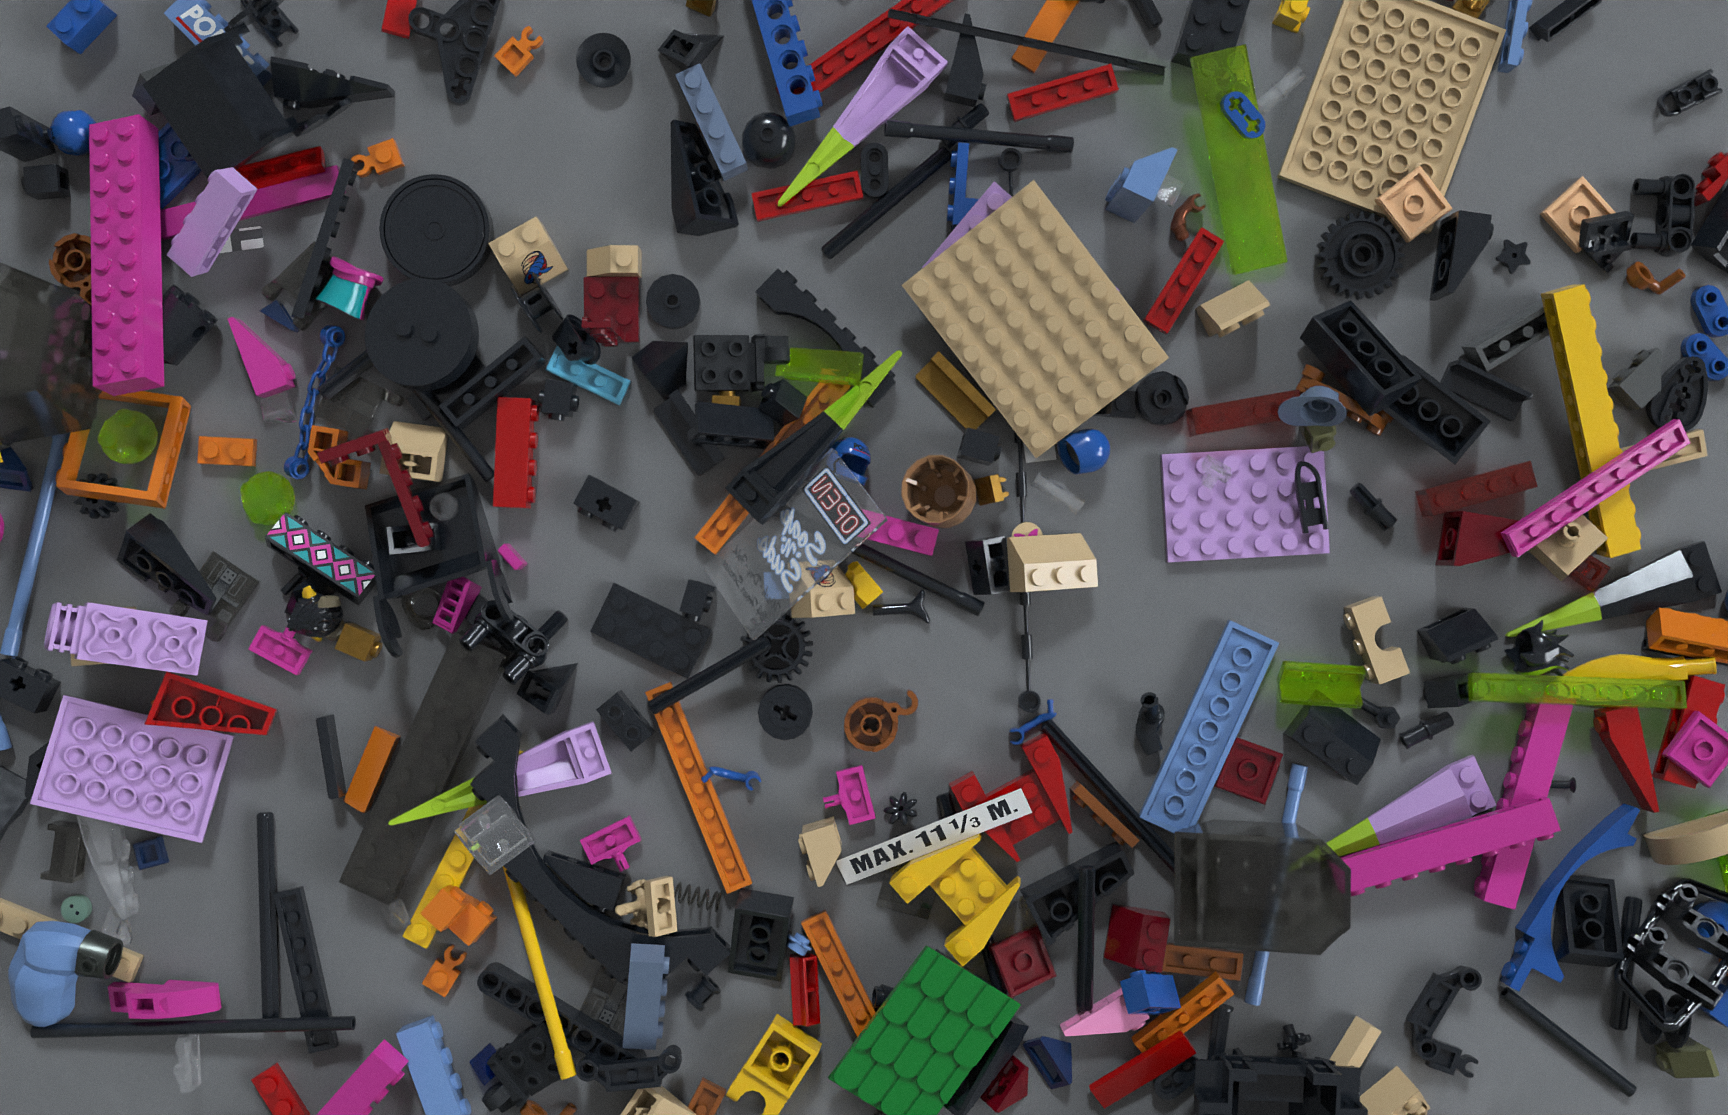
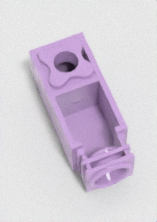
[44,602,208,676]

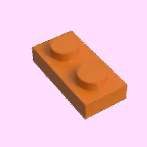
[197,436,257,467]

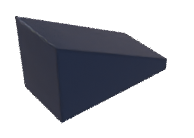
[259,300,300,333]

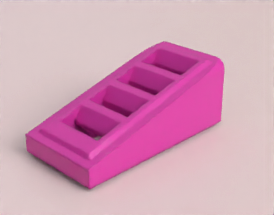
[432,577,482,635]

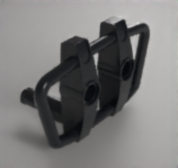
[1614,878,1728,1031]

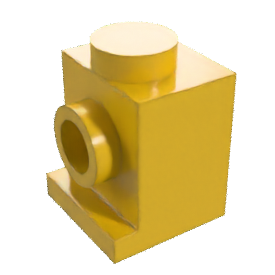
[1272,0,1310,34]

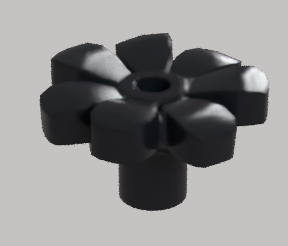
[1277,1024,1312,1051]

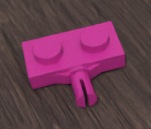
[248,625,312,675]
[823,765,876,825]
[580,815,642,872]

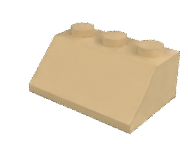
[1007,533,1098,592]

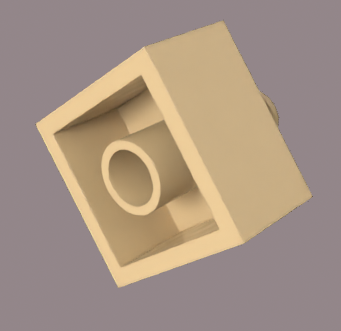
[1528,515,1608,581]

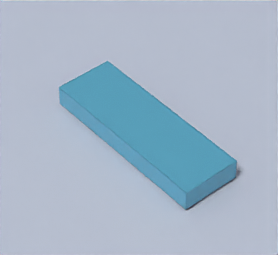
[545,346,632,406]

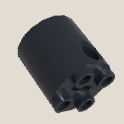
[162,284,218,366]

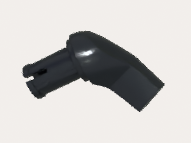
[1136,692,1165,756]

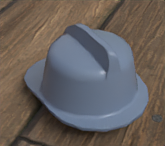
[1277,386,1347,426]

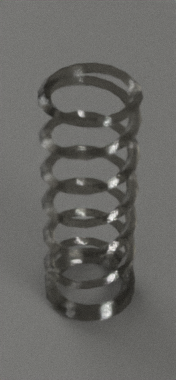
[674,881,722,912]

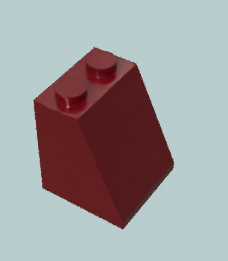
[1435,511,1519,566]

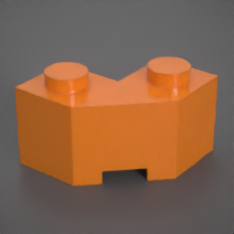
[308,425,371,490]
[420,885,497,946]

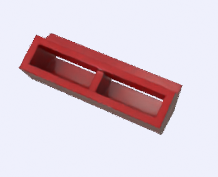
[790,953,820,1027]

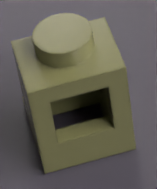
[1299,425,1336,453]

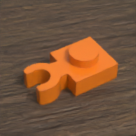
[494,26,544,77]
[351,138,405,178]
[422,944,467,997]

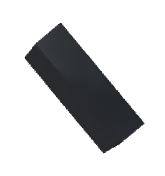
[1529,0,1602,42]

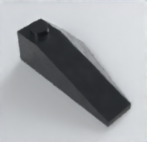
[270,56,395,111]
[670,120,739,236]
[117,513,217,615]
[944,1015,1029,1115]

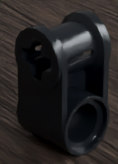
[552,314,601,365]

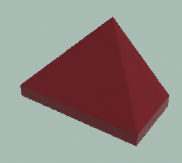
[980,1054,1029,1113]

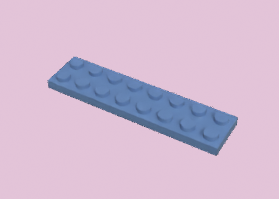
[1139,620,1279,840]

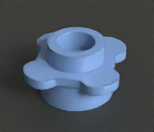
[786,932,813,956]

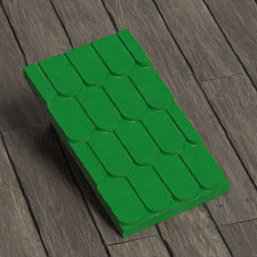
[828,945,1021,1115]

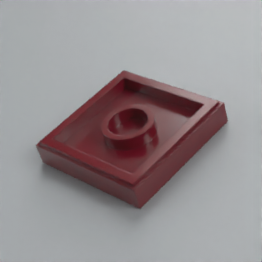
[1214,737,1283,805]
[988,925,1057,998]

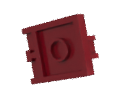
[582,277,640,347]
[317,428,434,547]

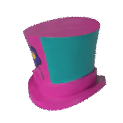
[316,256,384,321]

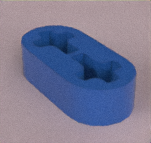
[1220,91,1266,139]

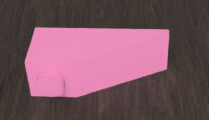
[1060,988,1150,1036]

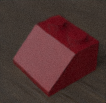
[1103,903,1171,973]

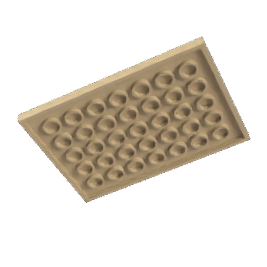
[1277,0,1506,234]
[902,180,1169,458]

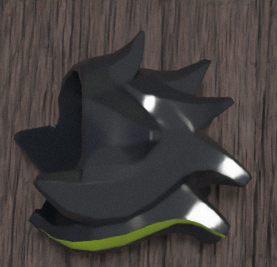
[1504,620,1574,679]

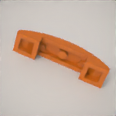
[1012,0,1079,73]

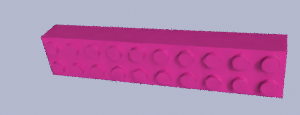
[89,114,164,396]

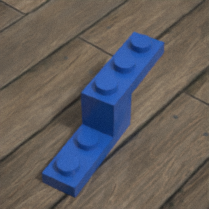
[947,142,979,230]

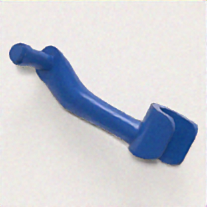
[1009,699,1057,745]
[701,766,761,790]

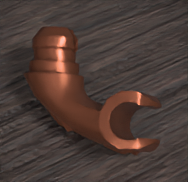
[1170,193,1206,241]

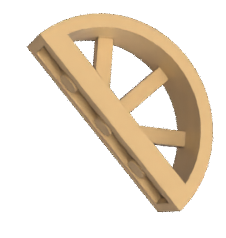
[1643,810,1728,865]

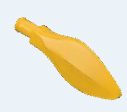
[1546,654,1717,702]

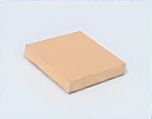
[1374,166,1453,243]
[1540,176,1616,254]

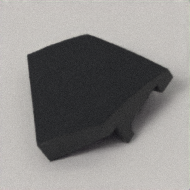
[1579,211,1634,273]

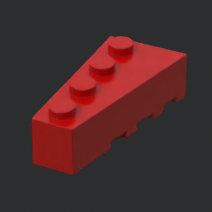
[145,671,278,735]

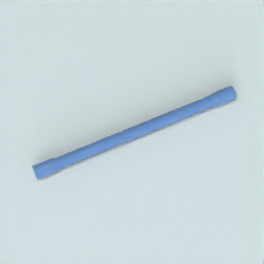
[0,414,73,656]
[1244,763,1308,1006]

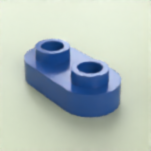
[1690,285,1728,338]
[1680,333,1728,381]

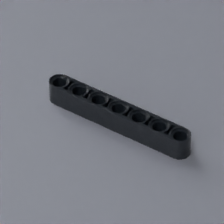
[477,962,647,1061]

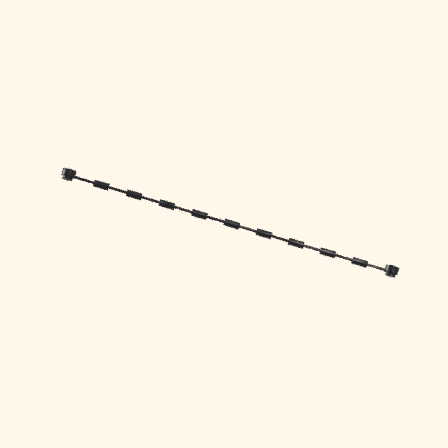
[999,148,1041,712]

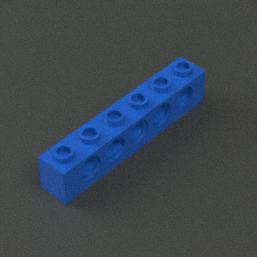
[752,0,823,126]

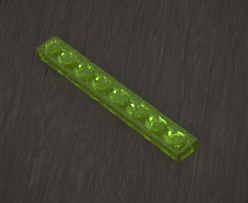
[1468,673,1687,709]

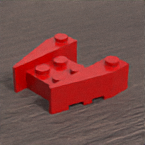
[949,733,1072,862]

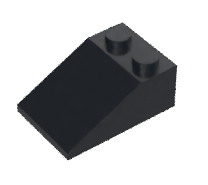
[1430,210,1494,301]
[1553,875,1624,968]
[728,888,794,982]

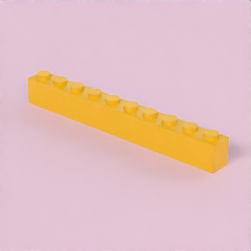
[1541,284,1641,558]

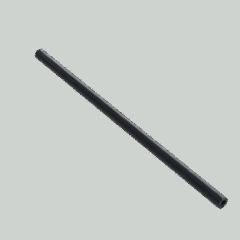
[30,1016,356,1039]

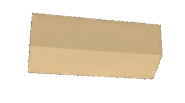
[1329,1016,1382,1068]

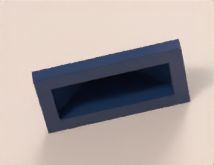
[0,447,33,492]
[1022,1036,1072,1090]

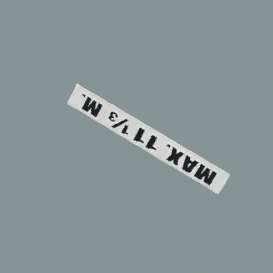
[836,788,1032,885]

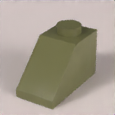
[1654,1037,1720,1078]

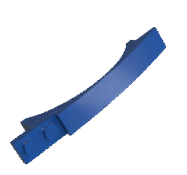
[1500,803,1640,991]

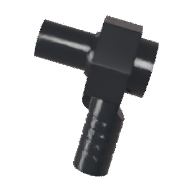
[1354,696,1400,729]

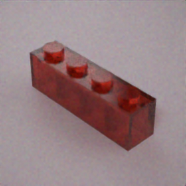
[1186,389,1300,437]
[1415,461,1538,517]

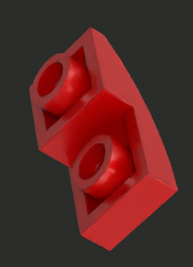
[381,0,417,39]
[1694,151,1728,207]

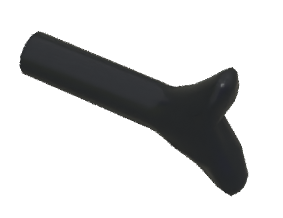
[873,590,930,624]

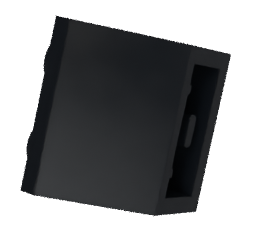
[1417,608,1498,664]

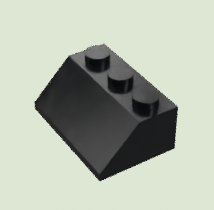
[1283,691,1381,785]

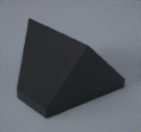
[658,29,724,71]
[631,341,688,400]
[517,663,578,715]

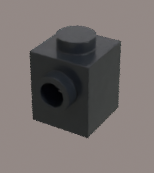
[538,379,580,421]

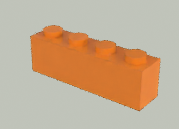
[1646,607,1728,664]

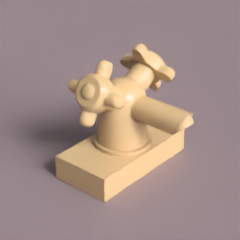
[615,876,677,937]

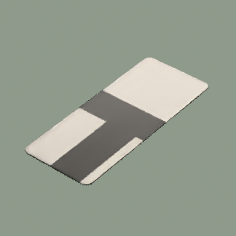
[220,226,264,253]

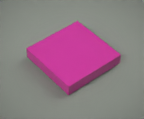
[1662,711,1728,788]

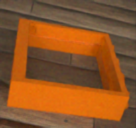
[56,383,191,509]

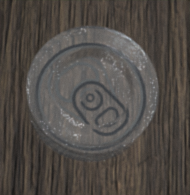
[430,493,459,520]

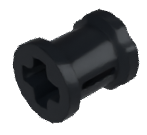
[685,974,721,1011]

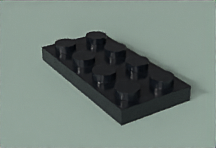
[590,583,712,679]

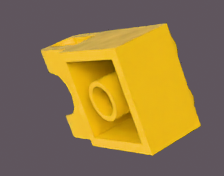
[726,1014,822,1115]

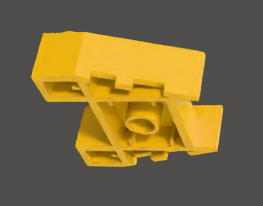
[889,833,1021,967]

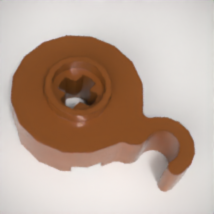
[49,233,92,310]
[844,689,918,752]

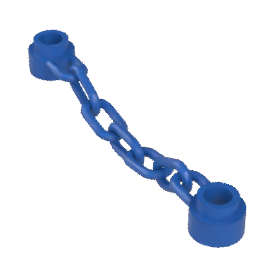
[284,325,346,479]

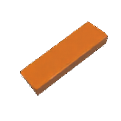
[343,726,401,813]

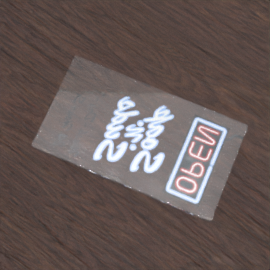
[703,448,888,640]

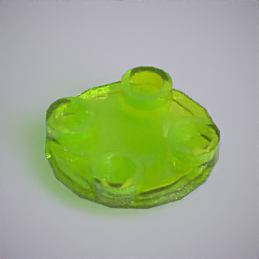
[97,409,158,464]
[240,471,295,525]

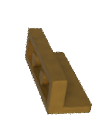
[915,351,996,430]

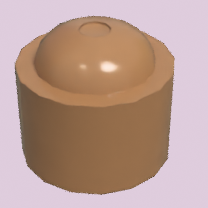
[901,455,976,528]

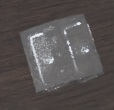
[453,795,536,875]

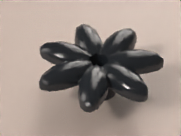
[883,792,917,826]

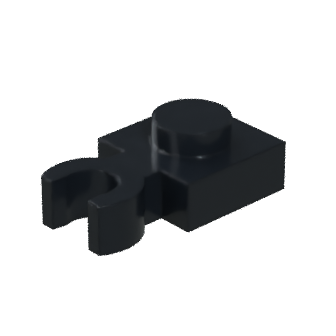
[1425,1038,1479,1078]

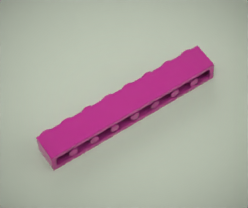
[1474,689,1575,910]
[1330,796,1561,896]

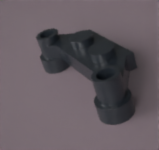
[1406,965,1482,1061]
[576,1045,682,1092]

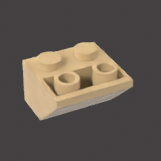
[1195,280,1270,338]
[379,421,448,482]
[798,816,842,887]
[1360,1066,1430,1115]
[621,1085,696,1115]

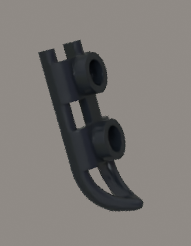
[240,0,299,47]
[1656,69,1723,117]
[1295,461,1329,533]

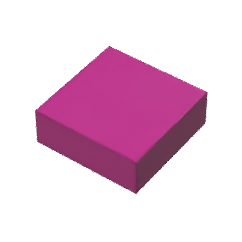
[498,543,528,570]

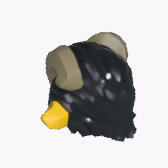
[287,585,345,642]

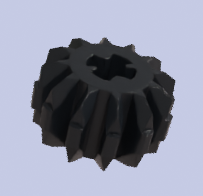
[73,473,121,519]

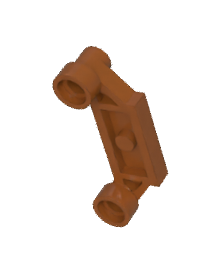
[1295,364,1394,436]

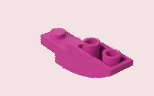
[107,980,222,1019]

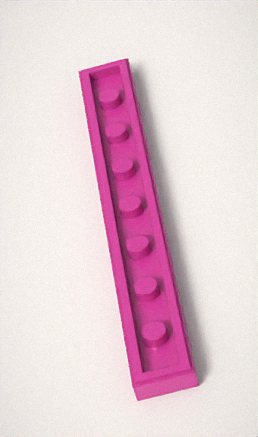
[160,165,346,241]
[1501,419,1690,557]

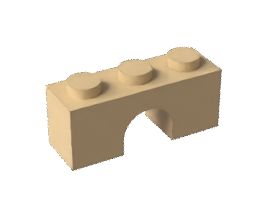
[1343,596,1410,685]

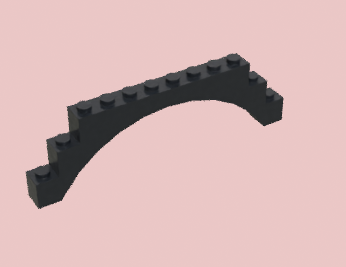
[465,714,730,983]

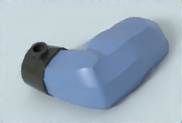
[8,921,123,1027]

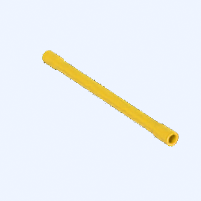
[502,865,577,1080]

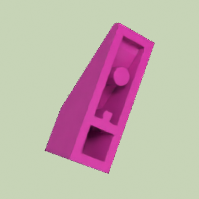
[227,317,296,398]

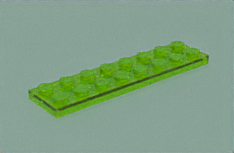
[1190,44,1288,275]

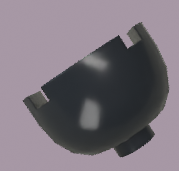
[742,112,796,169]

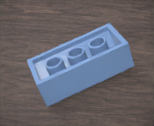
[1105,147,1177,223]

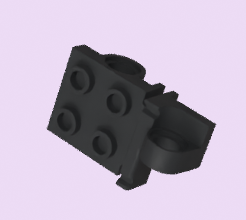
[693,334,790,392]
[482,1022,576,1113]

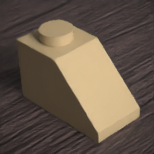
[587,245,642,278]

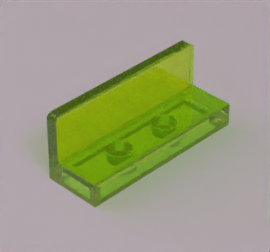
[775,347,864,386]
[1277,661,1366,709]

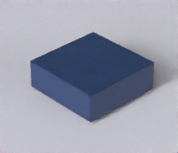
[132,836,169,870]

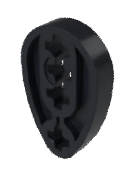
[1646,356,1708,431]

